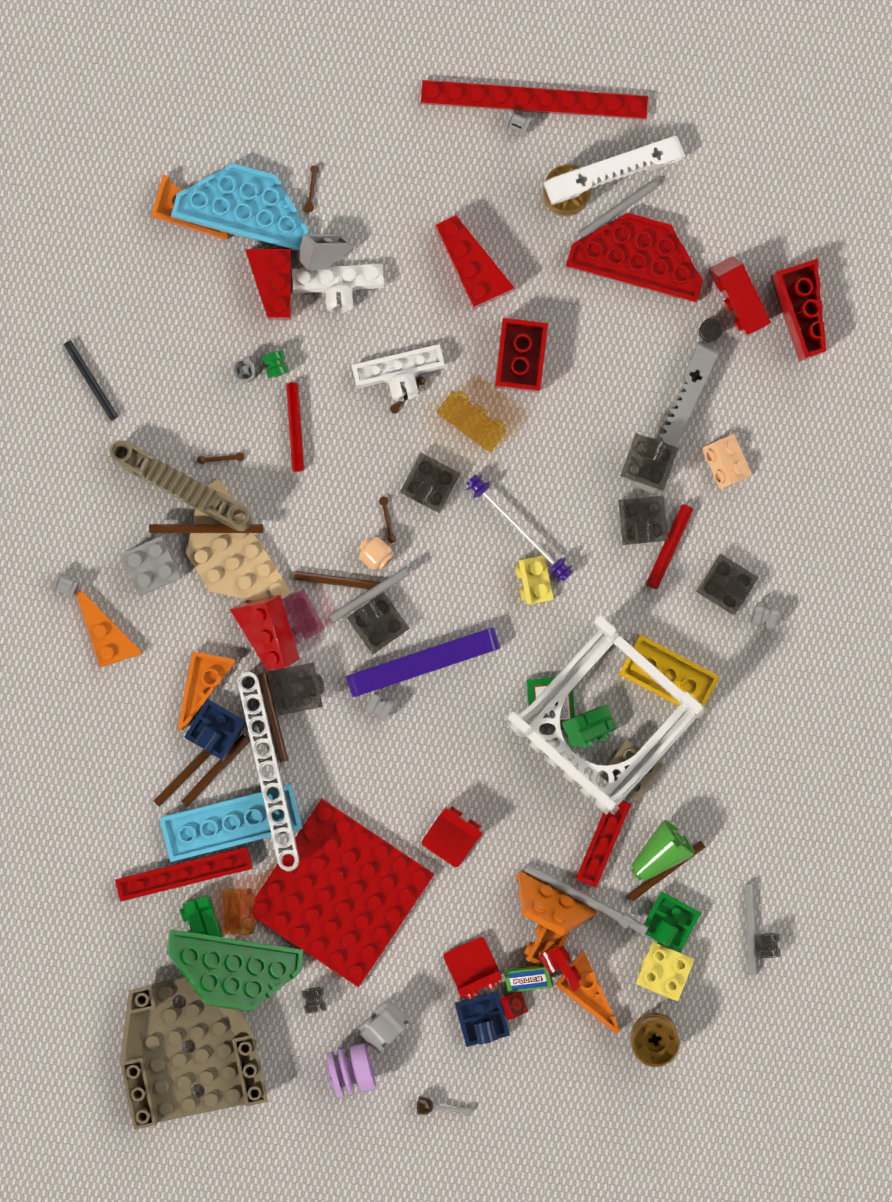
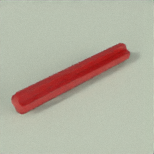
[286,382,304,472]
[646,504,693,589]

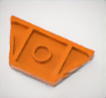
[516,871,597,936]

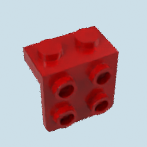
[421,806,483,868]
[443,936,503,999]

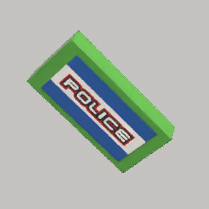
[504,964,553,993]

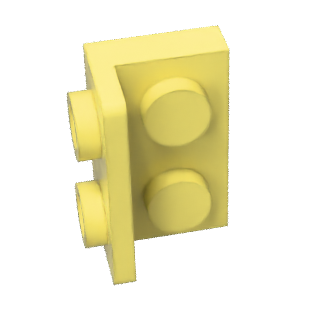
[515,555,554,605]

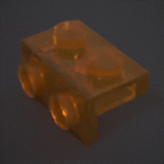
[223,888,256,936]

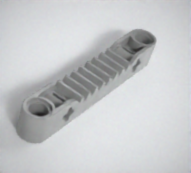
[633,341,720,495]

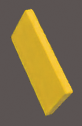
[619,634,720,707]

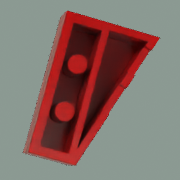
[245,249,292,320]
[709,256,771,336]
[229,595,300,671]

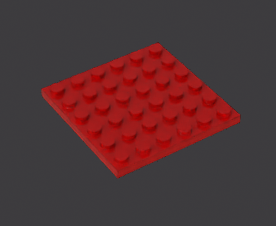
[246,798,434,988]

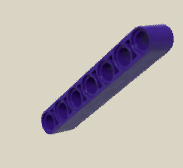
[345,627,501,698]

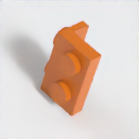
[524,924,570,965]

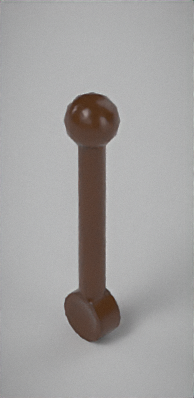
[305,165,319,212]
[390,376,425,414]
[197,452,245,464]
[379,497,396,543]

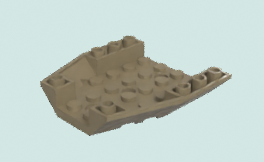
[120,977,268,1130]

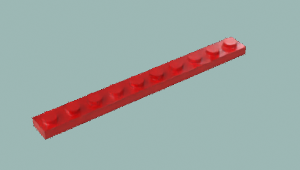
[421,80,648,120]

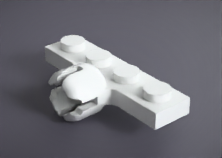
[292,264,384,314]
[351,344,445,401]

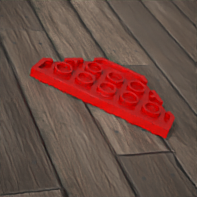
[566,213,703,303]

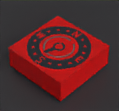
[500,991,528,1020]

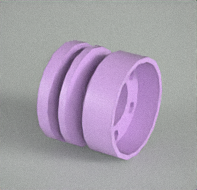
[327,1042,377,1099]

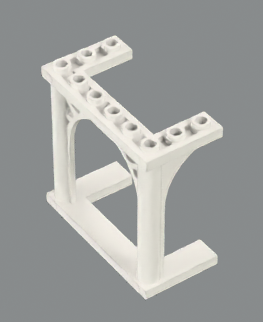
[507,615,705,815]

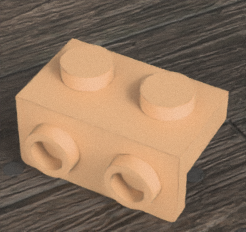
[702,434,752,489]

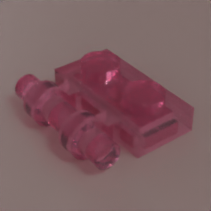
[284,589,325,644]

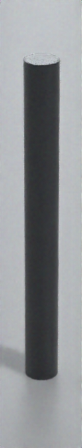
[63,340,119,422]

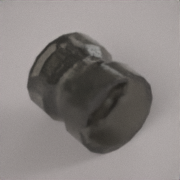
[699,318,723,343]
[757,933,781,958]
[301,987,327,1014]

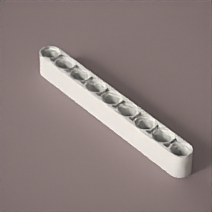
[238,672,300,871]

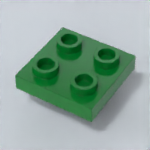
[643,891,701,953]

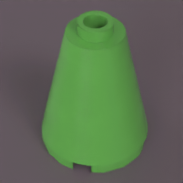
[631,820,695,881]

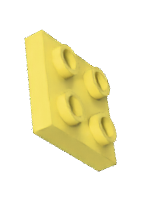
[635,942,695,1002]

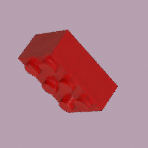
[495,318,548,393]

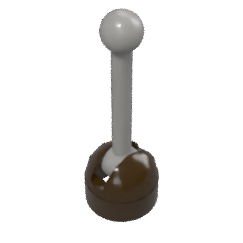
[416,1096,472,1116]

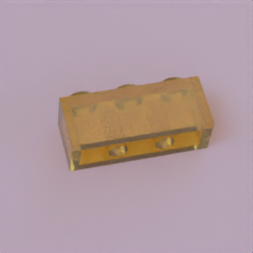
[436,390,507,454]

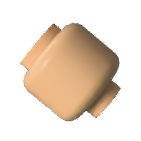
[359,537,393,570]

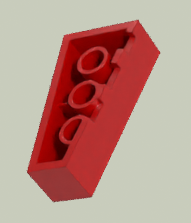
[435,215,515,310]
[770,258,827,362]

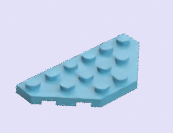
[171,163,309,253]

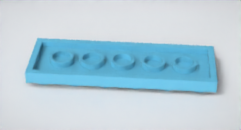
[159,784,303,862]

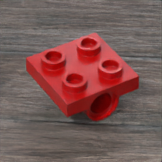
[538,943,582,991]

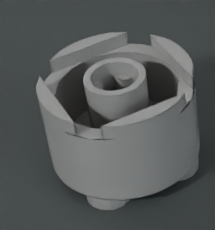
[358,1000,411,1053]

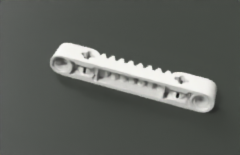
[543,136,686,205]

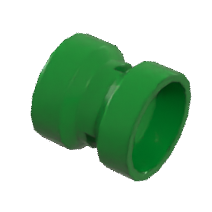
[262,350,289,379]

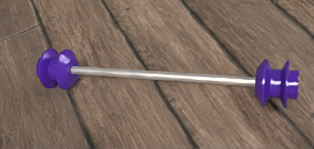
[466,474,573,582]

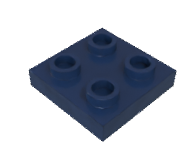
[184,698,246,761]
[455,991,510,1047]

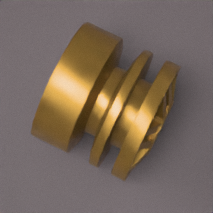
[543,164,591,217]
[631,1012,680,1067]

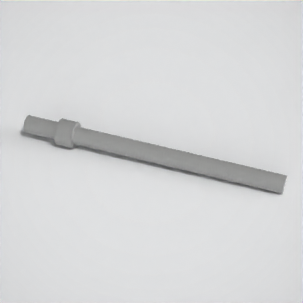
[524,864,649,935]

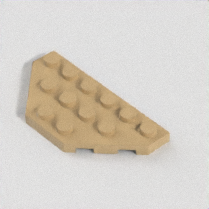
[186,479,292,601]

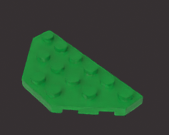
[167,929,303,1012]

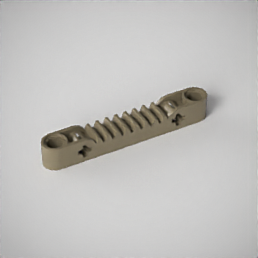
[110,440,252,531]

